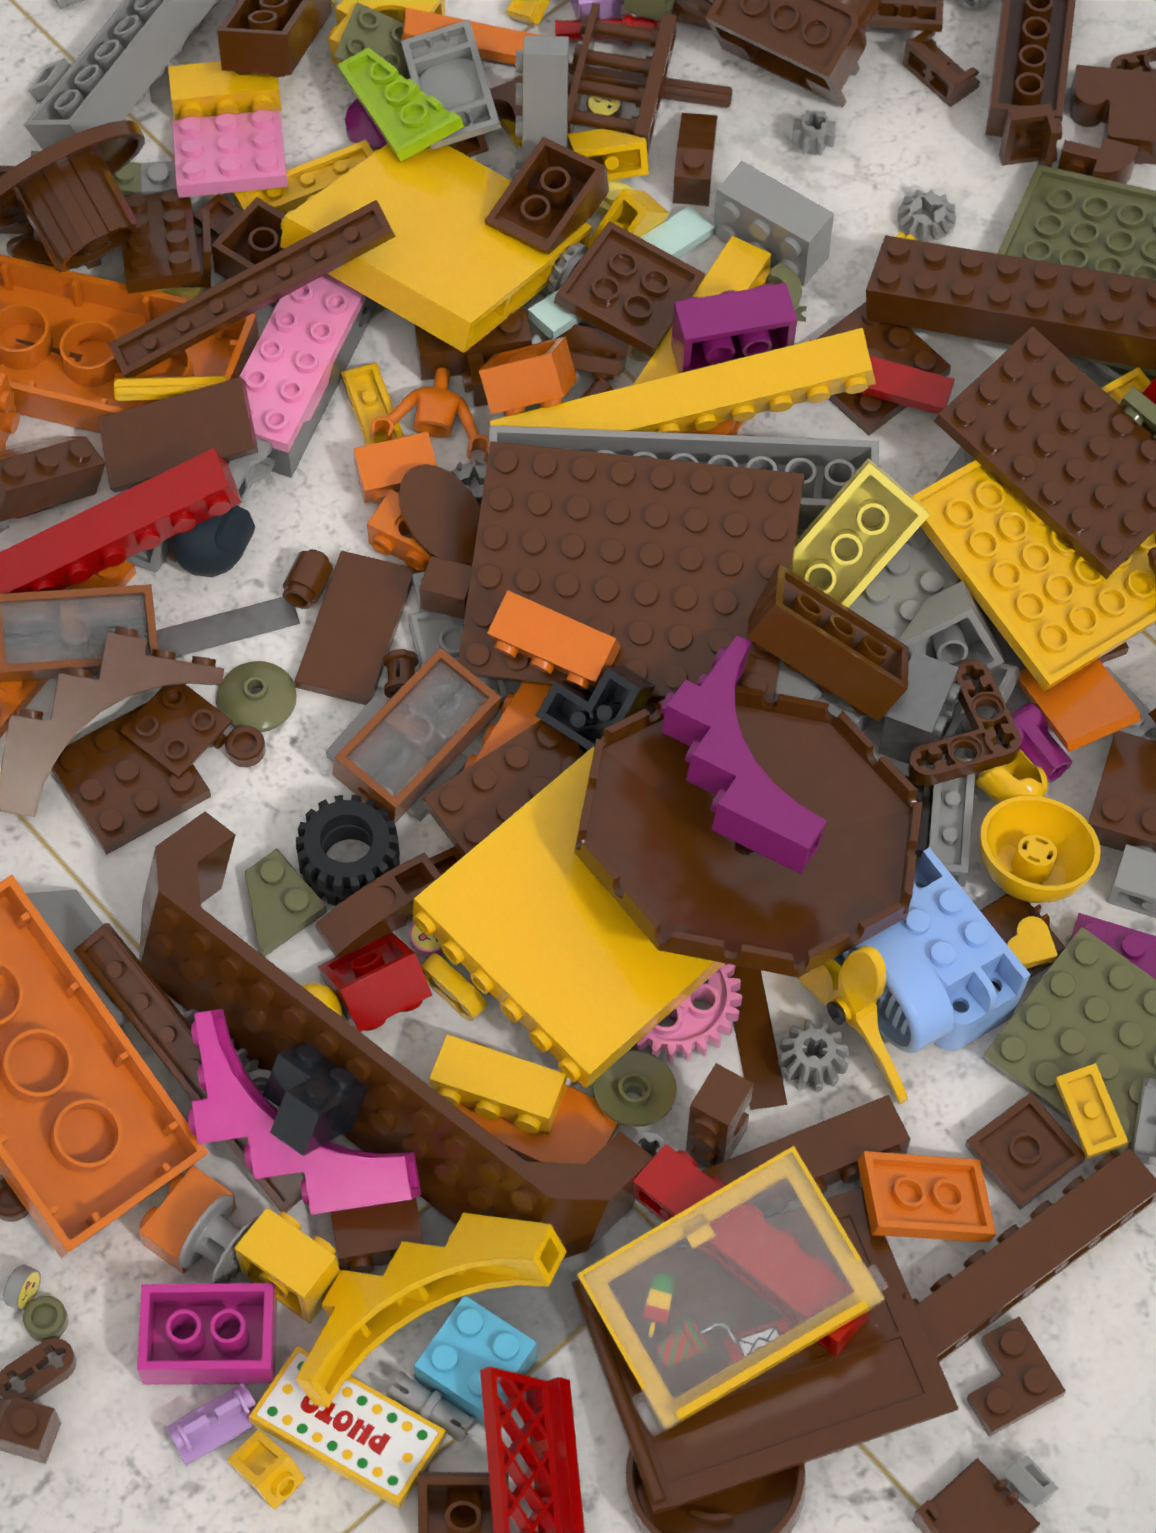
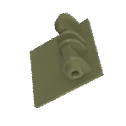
[333,2,408,77]

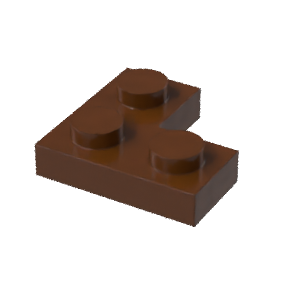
[967,1316,1066,1437]

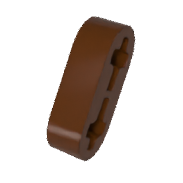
[0,1338,76,1402]

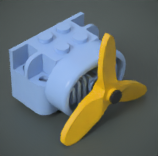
[798,847,1031,1105]

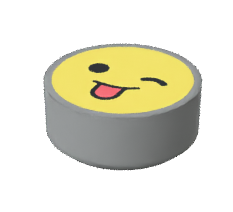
[3,1264,41,1311]

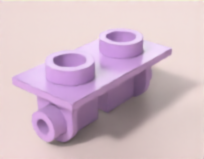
[165,1383,256,1466]

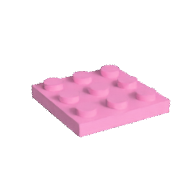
[172,110,288,198]

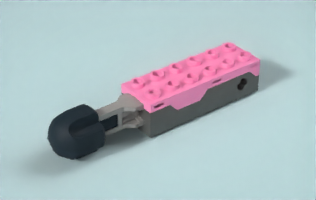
[168,274,379,577]

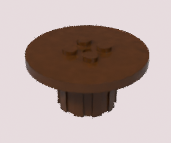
[0,120,145,272]

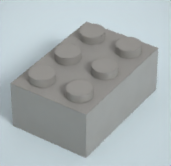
[713,161,834,287]

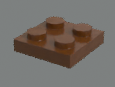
[965,1093,1086,1210]

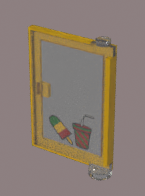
[577,1146,888,1437]

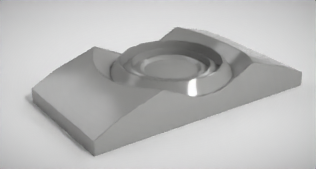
[401,19,501,150]

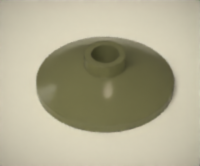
[217,661,297,732]
[593,1050,677,1127]

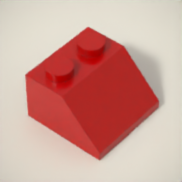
[317,932,432,1032]

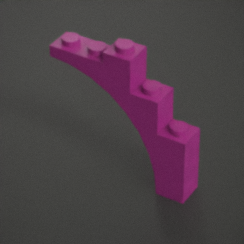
[660,635,827,875]

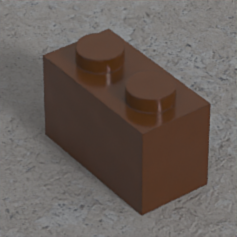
[331,1197,424,1273]

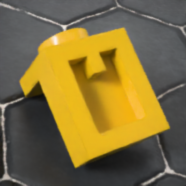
[227,1429,305,1509]

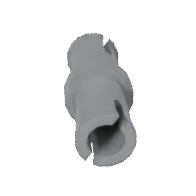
[386,1371,476,1443]

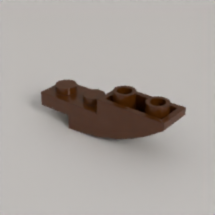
[315,846,462,958]

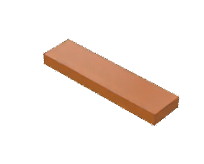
[402,8,542,65]

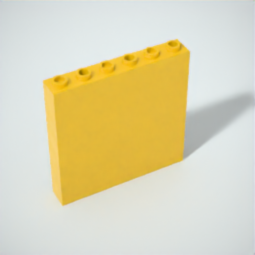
[280,144,592,353]
[412,746,725,1088]

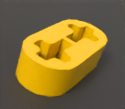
[420,953,487,1021]

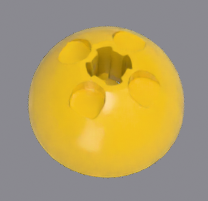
[979,795,1101,903]

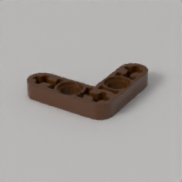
[908,660,1021,786]

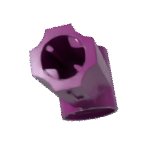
[995,703,1072,783]

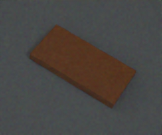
[98,377,258,493]
[294,550,415,705]

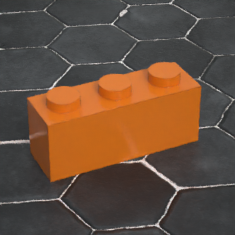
[487,590,621,691]

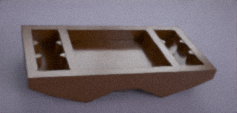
[870,0,943,32]

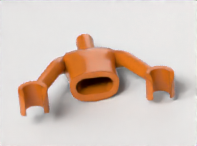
[370,368,489,462]

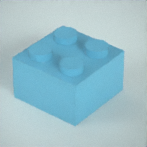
[414,1296,537,1427]

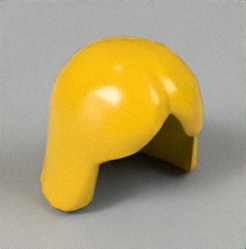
[975,749,1048,804]

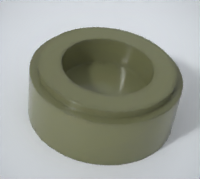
[23,1296,68,1342]

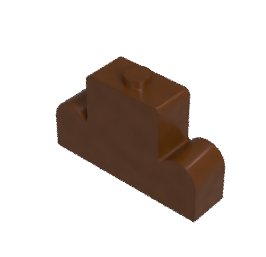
[1070,64,1156,165]

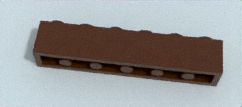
[663,1095,911,1248]

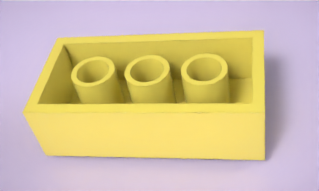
[792,458,930,608]

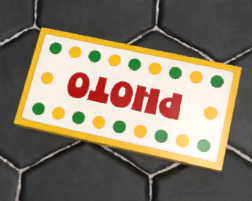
[249,1346,446,1509]

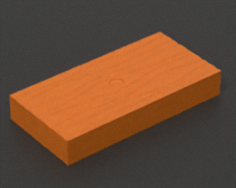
[0,254,259,433]
[0,875,209,1259]

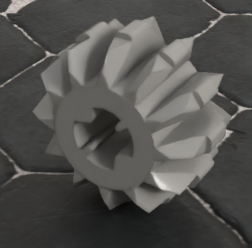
[778,1019,849,1093]

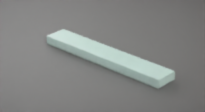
[527,205,714,340]

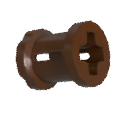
[383,649,419,699]

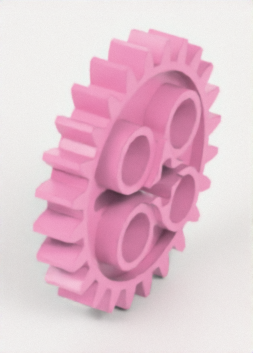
[636,964,742,1062]

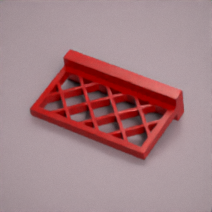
[480,1366,585,1533]

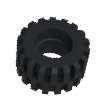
[296,795,400,906]

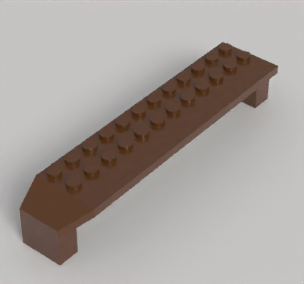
[139,811,653,1259]

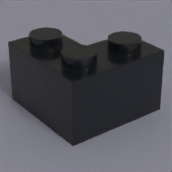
[535,665,656,750]
[262,1042,369,1156]

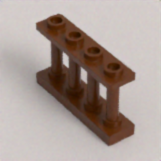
[567,3,677,155]

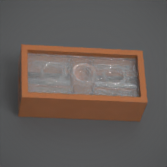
[0,584,158,682]
[332,648,501,823]

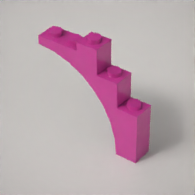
[188,1009,421,1215]

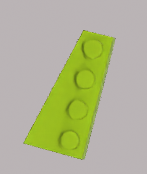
[337,47,464,162]

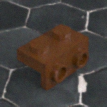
[999,103,1062,167]
[555,324,628,380]

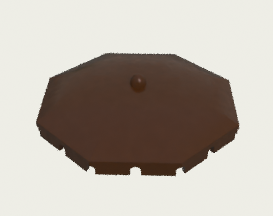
[574,685,922,978]

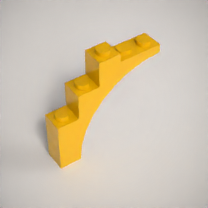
[296,1213,567,1407]

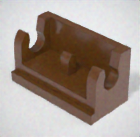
[902,31,980,107]

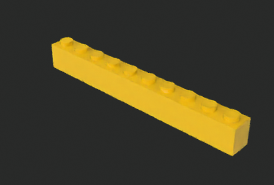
[490,328,876,433]

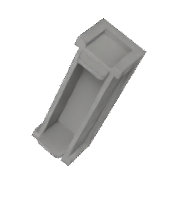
[929,773,975,887]

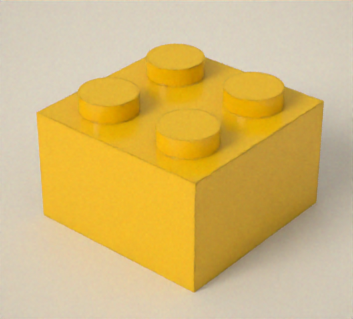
[234,1207,339,1324]

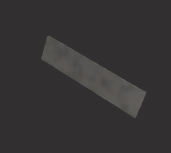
[156,597,300,657]

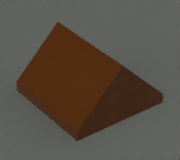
[418,1472,509,1533]

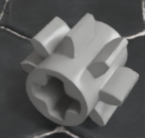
[792,110,836,155]

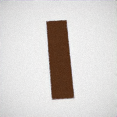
[724,963,788,1110]

